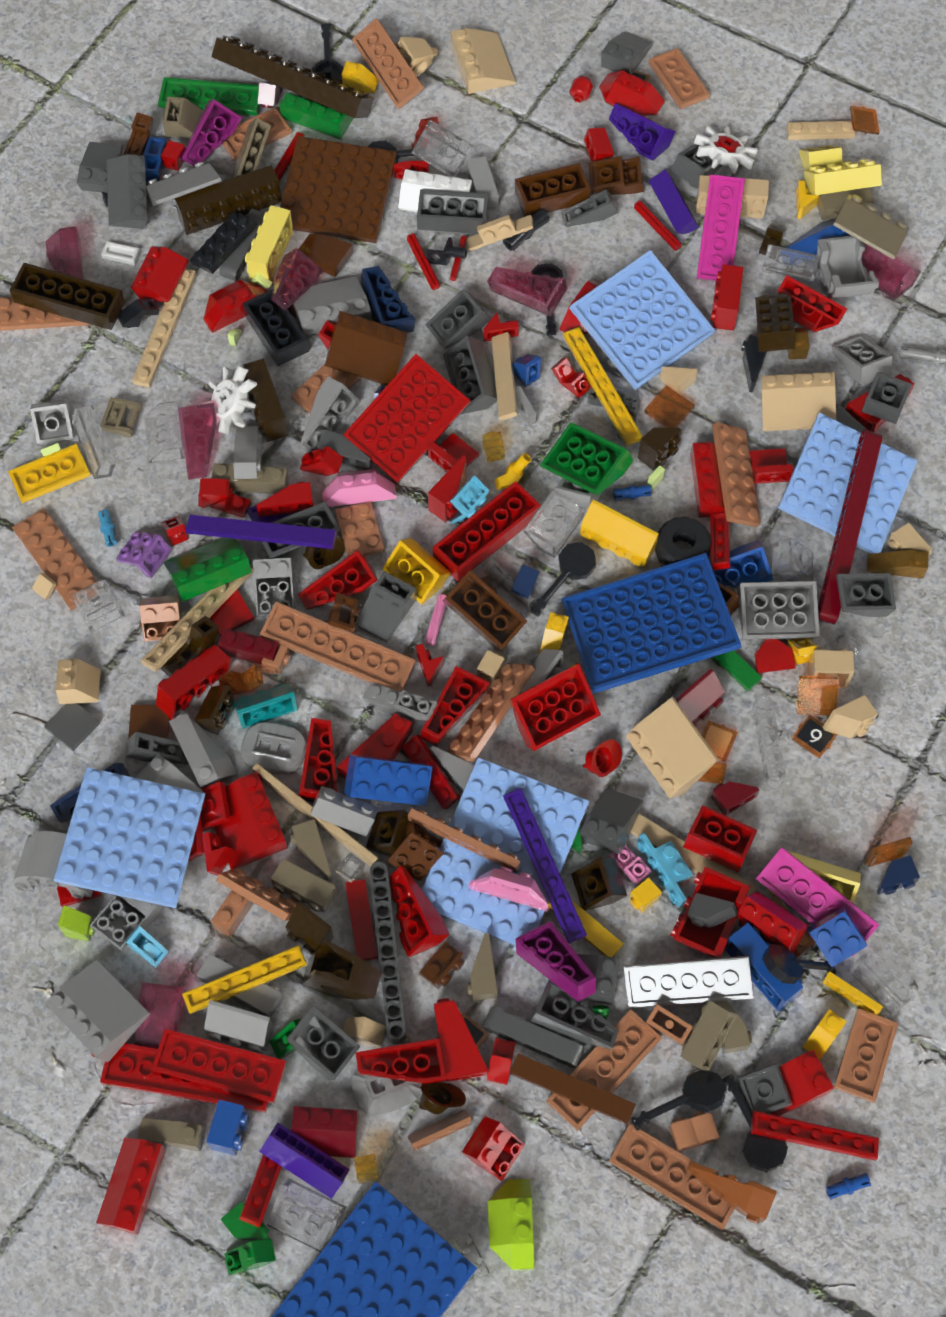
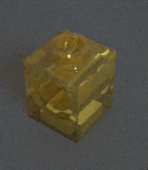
[482,432,505,462]
[354,1154,380,1184]

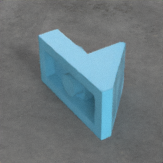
[125,925,169,968]

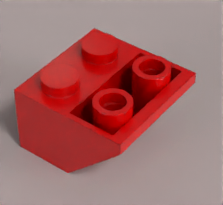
[462,1116,525,1181]

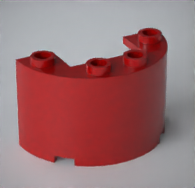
[670,867,751,958]

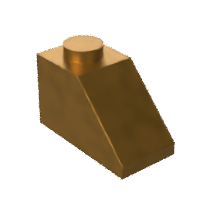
[787,328,810,360]

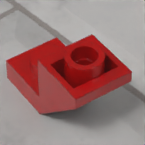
[551,358,592,398]

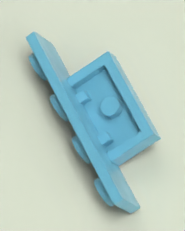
[637,833,692,908]

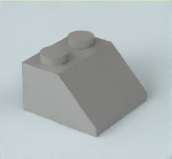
[30,399,74,444]

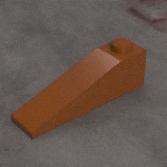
[686,1162,777,1224]

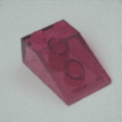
[134,982,186,1049]

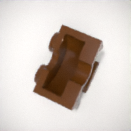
[328,593,360,633]

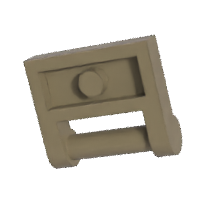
[100,397,142,438]

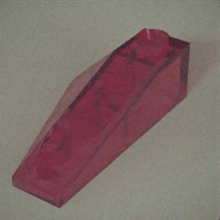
[45,226,84,279]
[861,241,921,300]
[271,248,322,310]
[178,403,217,480]

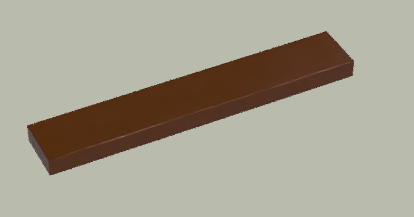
[510,1053,636,1125]

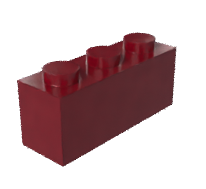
[218,628,280,665]

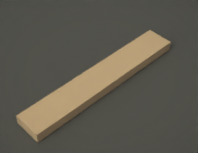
[492,332,518,421]

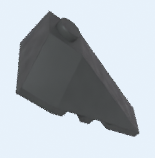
[530,980,619,1050]

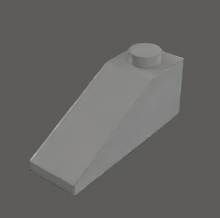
[430,746,474,794]

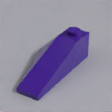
[609,103,676,161]

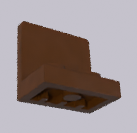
[388,821,444,881]

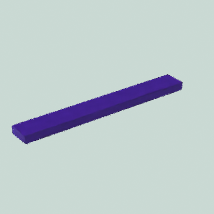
[185,514,337,549]
[503,788,587,944]

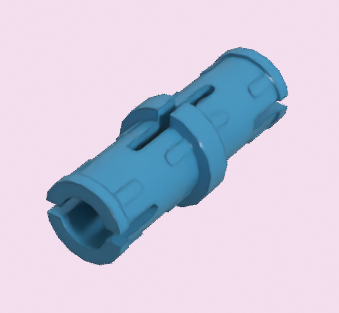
[98,509,118,547]

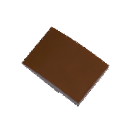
[588,156,644,195]
[291,234,353,277]

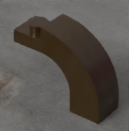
[160,616,219,677]

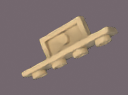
[468,215,533,251]

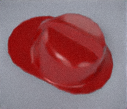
[582,739,622,778]

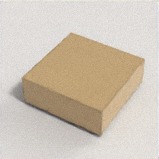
[32,573,57,599]

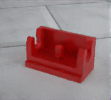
[584,128,614,162]

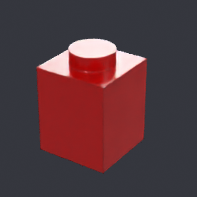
[161,140,185,171]

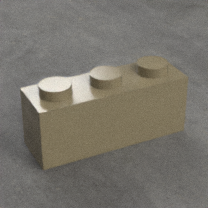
[817,187,874,220]
[271,859,337,913]
[680,1000,738,1071]

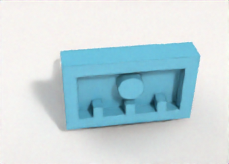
[450,475,489,524]

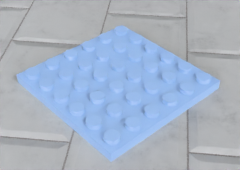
[569,250,716,391]
[778,413,917,554]
[54,767,205,908]

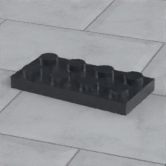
[189,211,258,274]

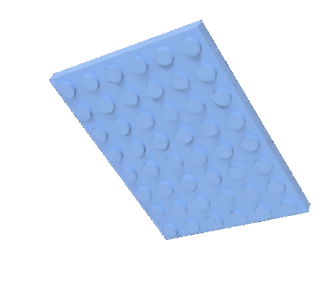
[422,758,589,946]

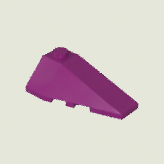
[181,99,242,167]

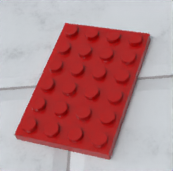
[343,354,471,483]

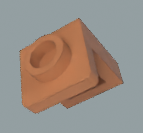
[262,645,291,674]

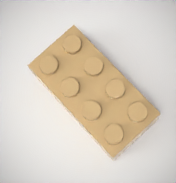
[695,175,769,218]

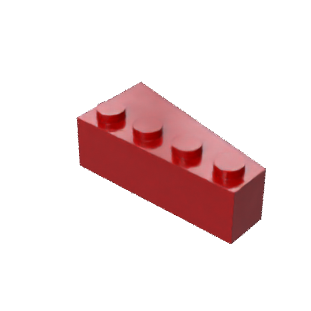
[156,645,231,720]
[337,713,413,779]
[299,718,338,801]

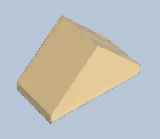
[660,367,697,395]
[342,1017,386,1048]

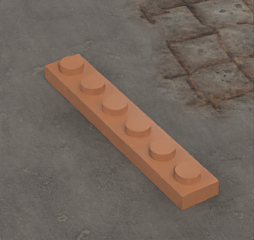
[408,808,520,873]

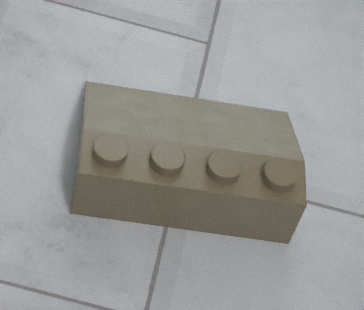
[833,194,909,259]

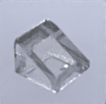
[335,853,366,883]

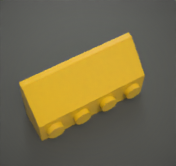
[580,499,659,568]

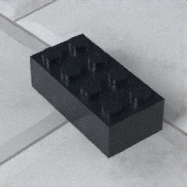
[242,289,309,367]

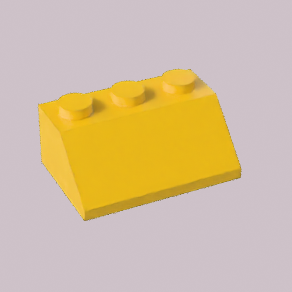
[382,538,451,605]

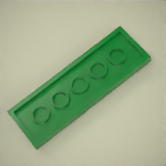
[158,77,259,116]

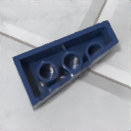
[361,266,415,333]

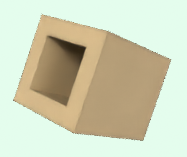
[477,650,505,684]

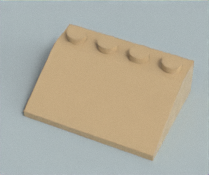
[451,28,516,94]
[761,372,836,431]
[626,697,719,799]

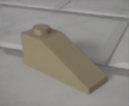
[290,819,333,881]
[467,933,498,1001]
[714,1000,752,1054]
[137,1118,205,1152]

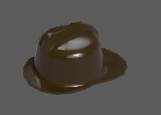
[303,535,345,570]
[419,1082,466,1115]

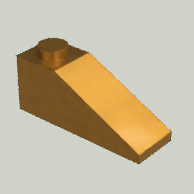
[867,550,929,579]

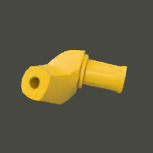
[494,453,532,490]

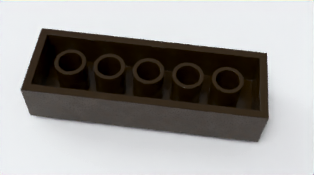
[175,165,282,235]
[9,263,125,330]

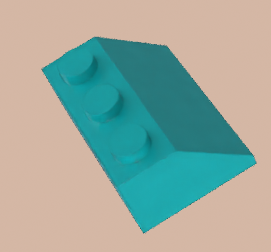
[233,683,298,729]

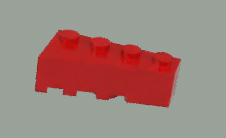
[420,666,490,747]

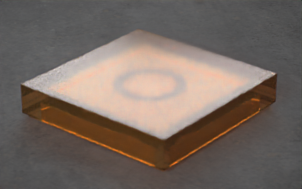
[644,386,695,428]
[796,676,839,715]
[865,837,913,867]

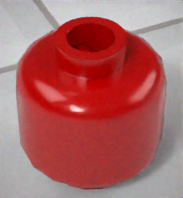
[569,76,593,103]

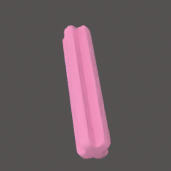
[425,594,447,646]

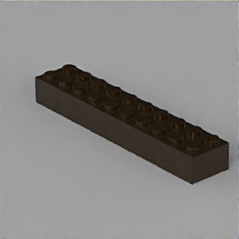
[211,35,374,118]

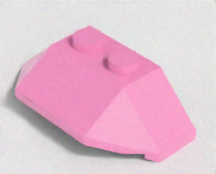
[322,469,397,507]
[468,867,549,912]

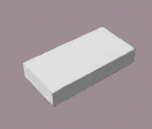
[101,241,140,266]

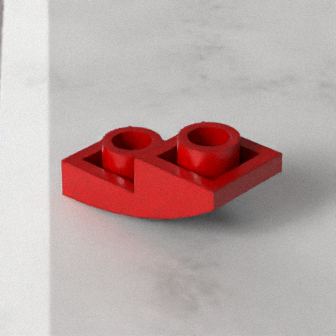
[393,161,430,180]

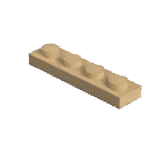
[786,121,855,140]

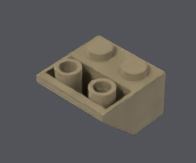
[163,97,203,138]

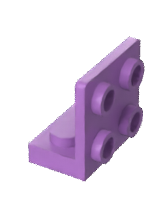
[116,531,172,578]

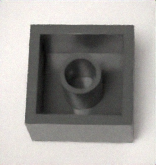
[862,372,912,424]

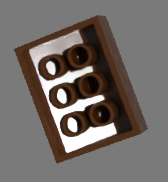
[325,311,407,386]

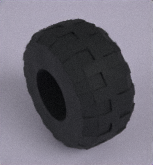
[655,517,712,566]

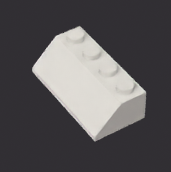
[399,169,472,212]

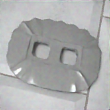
[241,722,307,774]
[351,1068,422,1115]

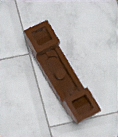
[123,112,153,156]

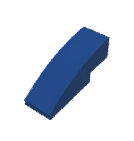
[143,137,166,182]

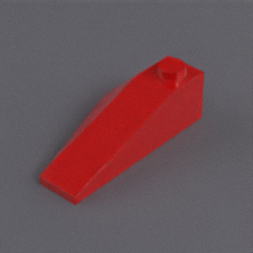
[297,550,378,610]
[389,866,450,957]
[355,1038,446,1084]

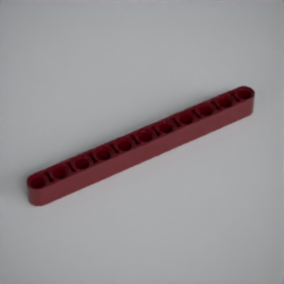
[818,429,883,625]

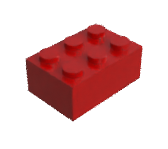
[710,264,743,331]
[683,805,758,873]

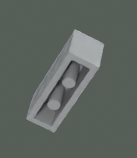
[466,156,501,209]
[310,786,377,837]

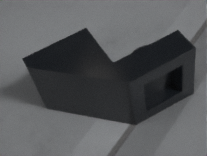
[118,299,160,328]

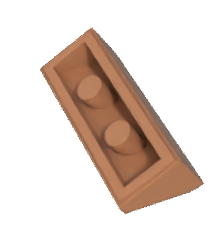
[408,1110,472,1151]

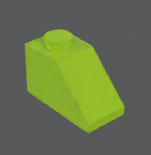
[58,906,95,941]

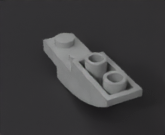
[362,682,437,720]

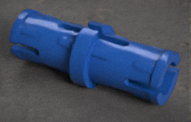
[613,484,652,501]
[825,1172,871,1200]

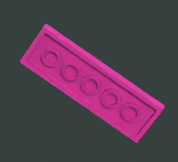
[696,174,745,281]
[756,846,879,956]

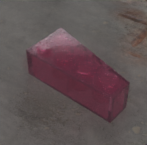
[487,267,567,317]

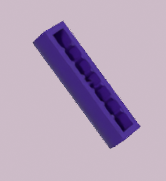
[648,169,699,234]
[259,1122,350,1199]

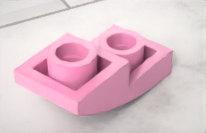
[608,844,652,885]

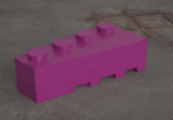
[515,921,596,1001]

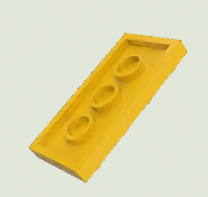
[8,444,91,503]

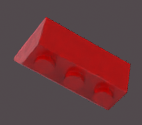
[131,246,189,302]
[738,891,808,954]

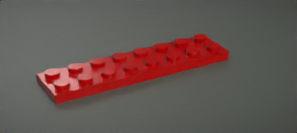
[100,1043,269,1113]

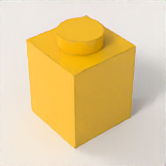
[629,877,662,913]

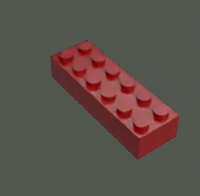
[433,481,541,582]

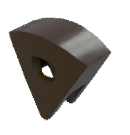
[302,941,382,1000]

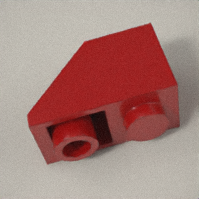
[300,446,343,476]

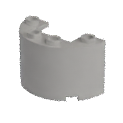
[817,236,879,299]
[13,831,93,898]

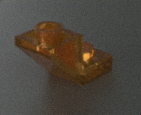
[219,665,263,695]

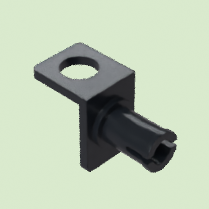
[426,237,467,266]

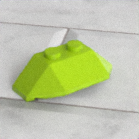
[488,1179,534,1270]

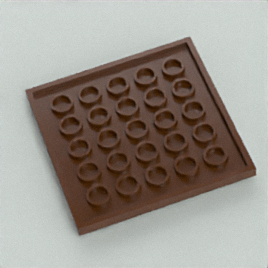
[280,136,397,244]

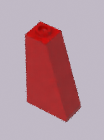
[845,374,915,433]
[434,998,488,1082]

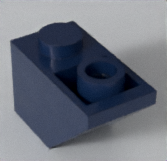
[877,855,920,895]

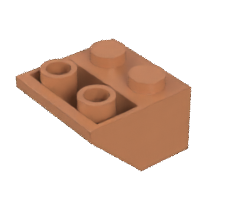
[139,595,182,642]

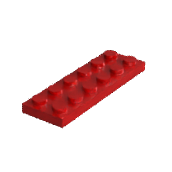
[151,1029,287,1104]

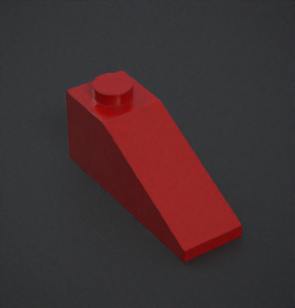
[256,482,313,517]

